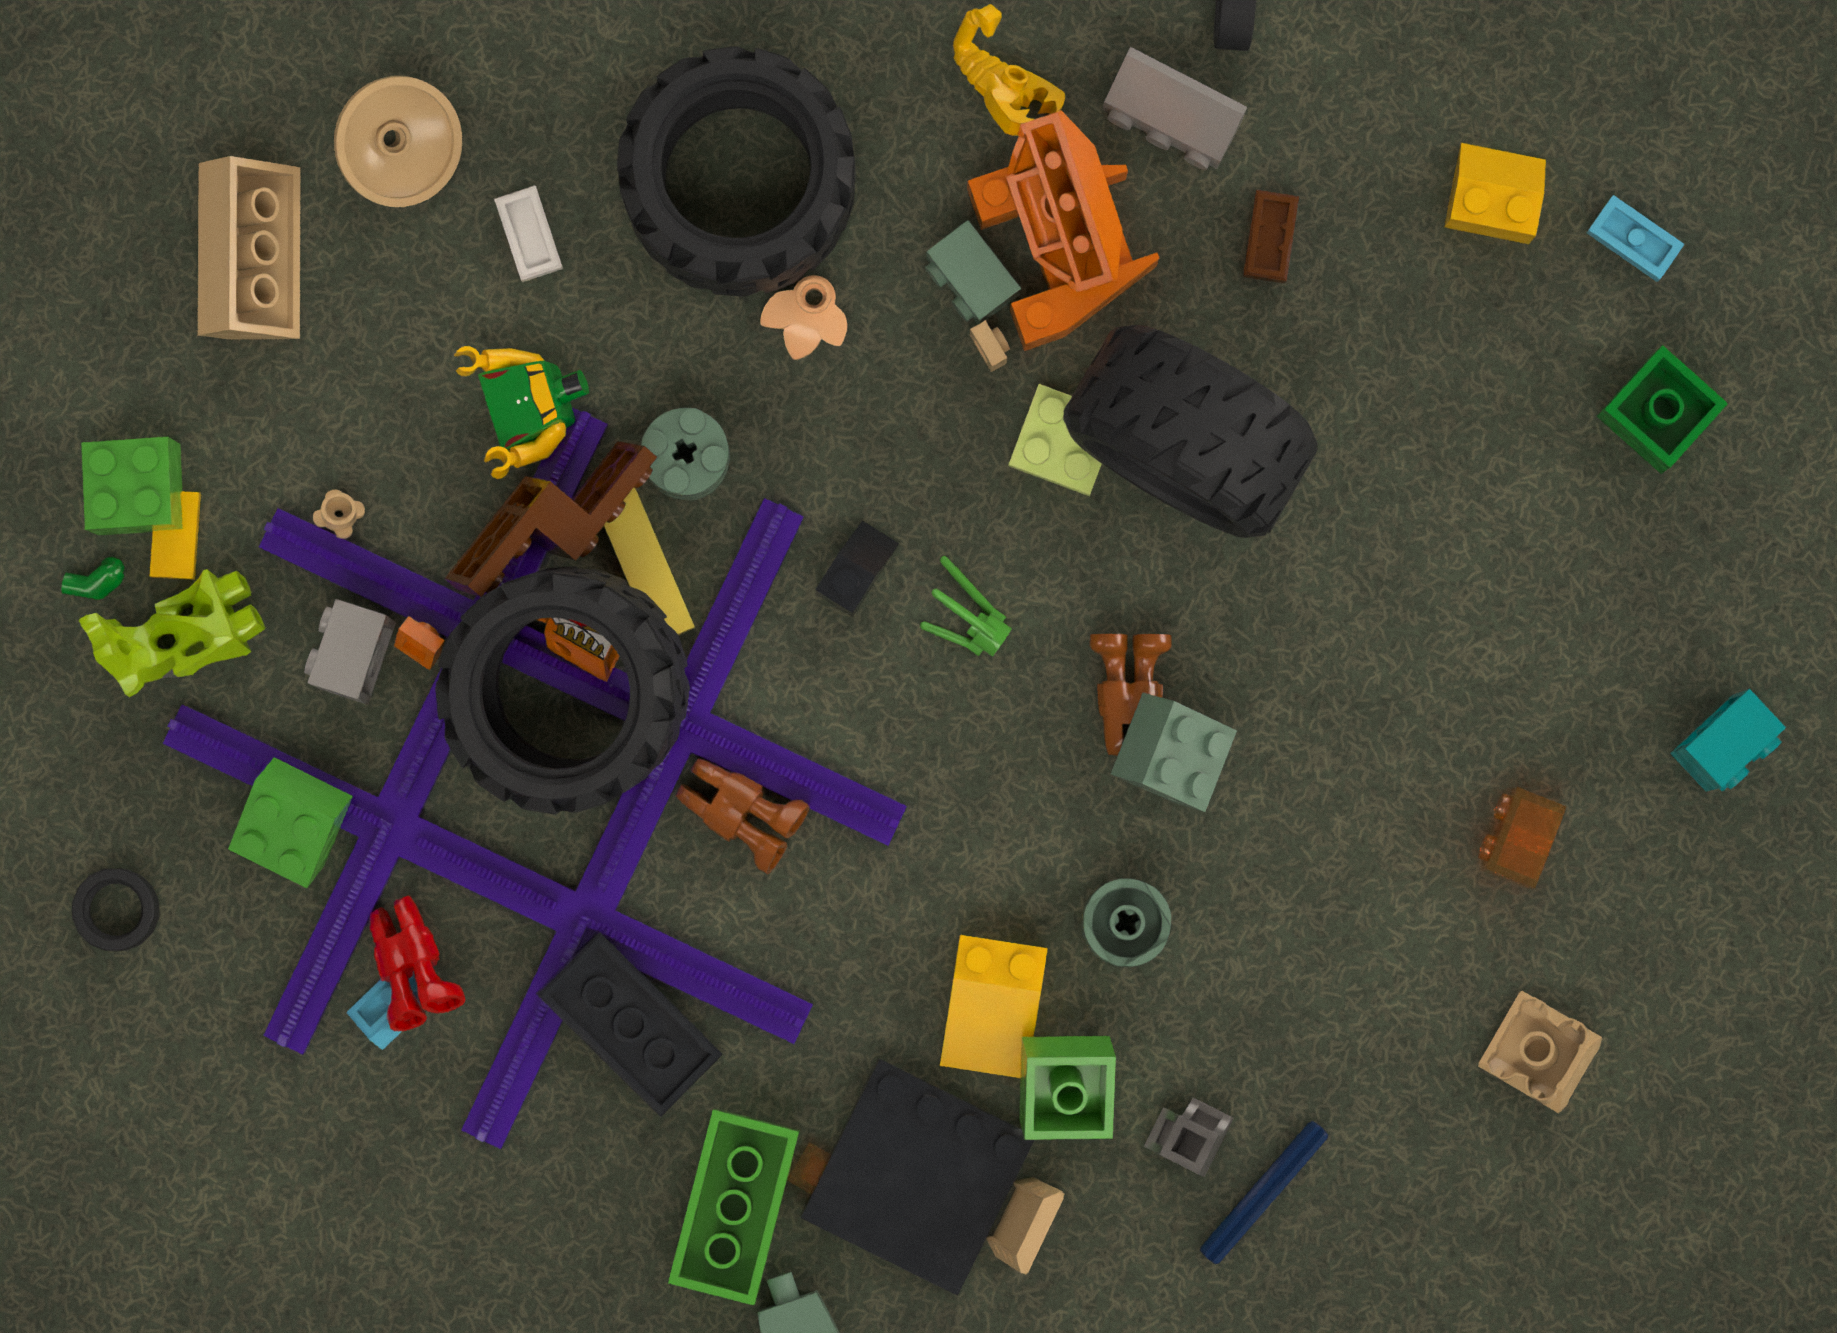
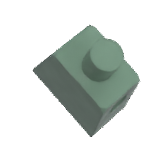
[758,1272,840,1333]

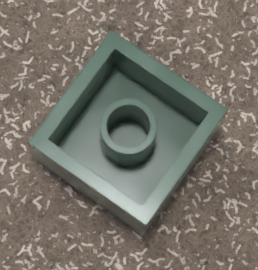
[1111,693,1237,812]

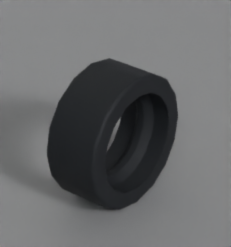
[1214,0,1256,51]
[72,868,159,951]

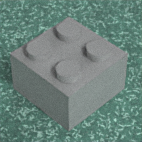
[304,599,396,705]

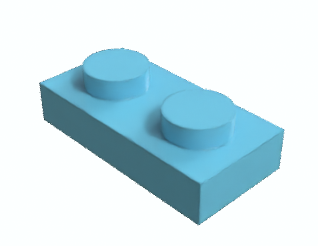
[1586,195,1685,282]

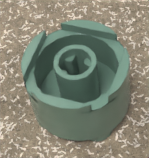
[641,408,730,500]
[1081,878,1171,967]

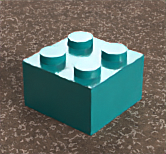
[1670,689,1786,792]

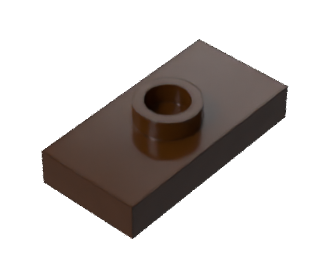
[1243,190,1299,283]

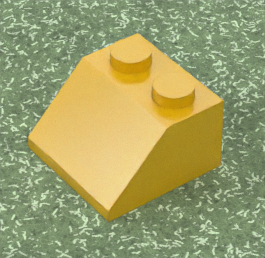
[1444,143,1546,244]

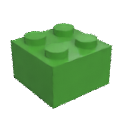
[81,437,183,535]
[228,757,353,888]
[1019,1036,1116,1140]

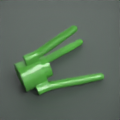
[920,556,1012,656]

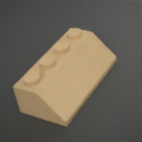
[198,156,300,339]

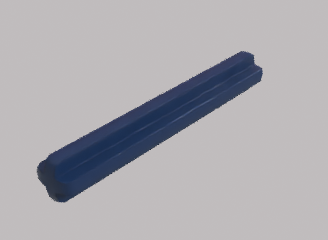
[1200,1121,1328,1264]

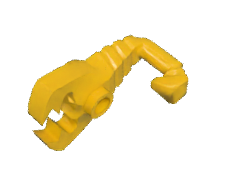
[953,4,1065,136]

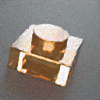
[787,1142,830,1194]

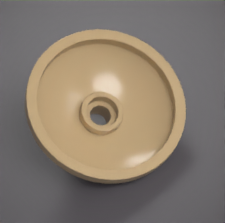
[334,76,462,207]

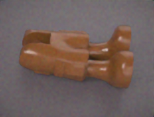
[1090,634,1172,756]
[675,758,810,874]

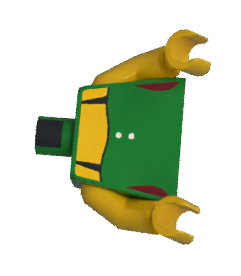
[454,346,589,479]

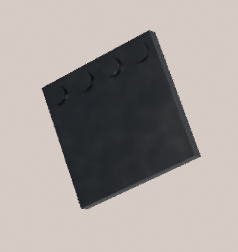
[799,1058,1034,1296]

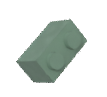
[925,220,1021,324]

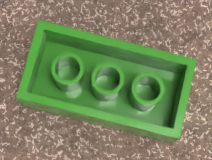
[668,1109,800,1305]

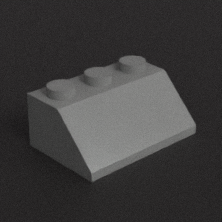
[1102,47,1247,170]

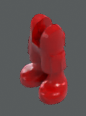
[369,896,466,1031]

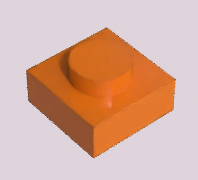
[394,616,445,670]

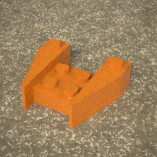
[967,165,1160,351]

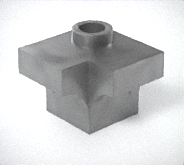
[1144,1098,1234,1177]

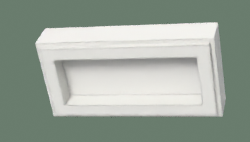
[494,186,563,282]

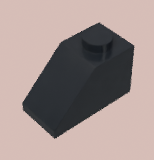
[815,521,899,617]

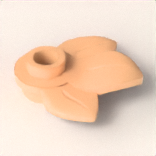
[760,275,847,360]

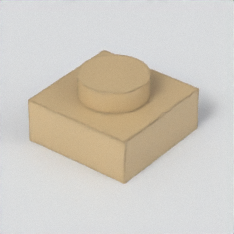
[970,320,1010,372]

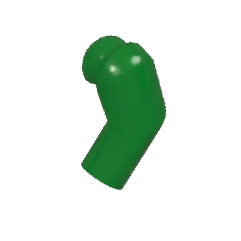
[61,557,125,600]

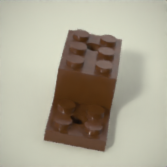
[444,441,657,597]

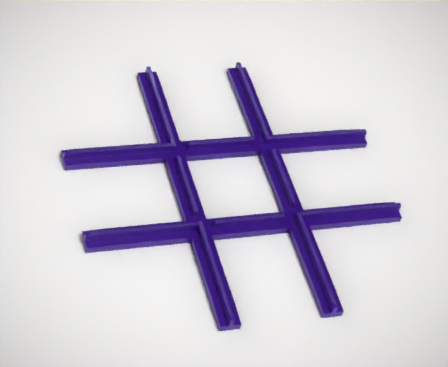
[163,407,907,1149]

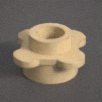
[313,490,365,539]

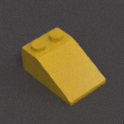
[940,935,1048,1078]

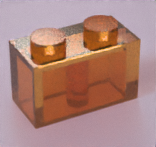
[1478,787,1567,889]

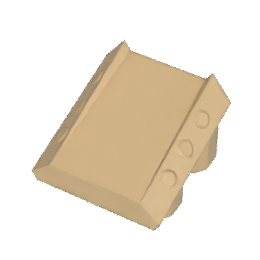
[1478,991,1602,1113]
[986,1177,1065,1275]

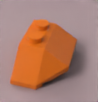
[1006,110,1123,292]

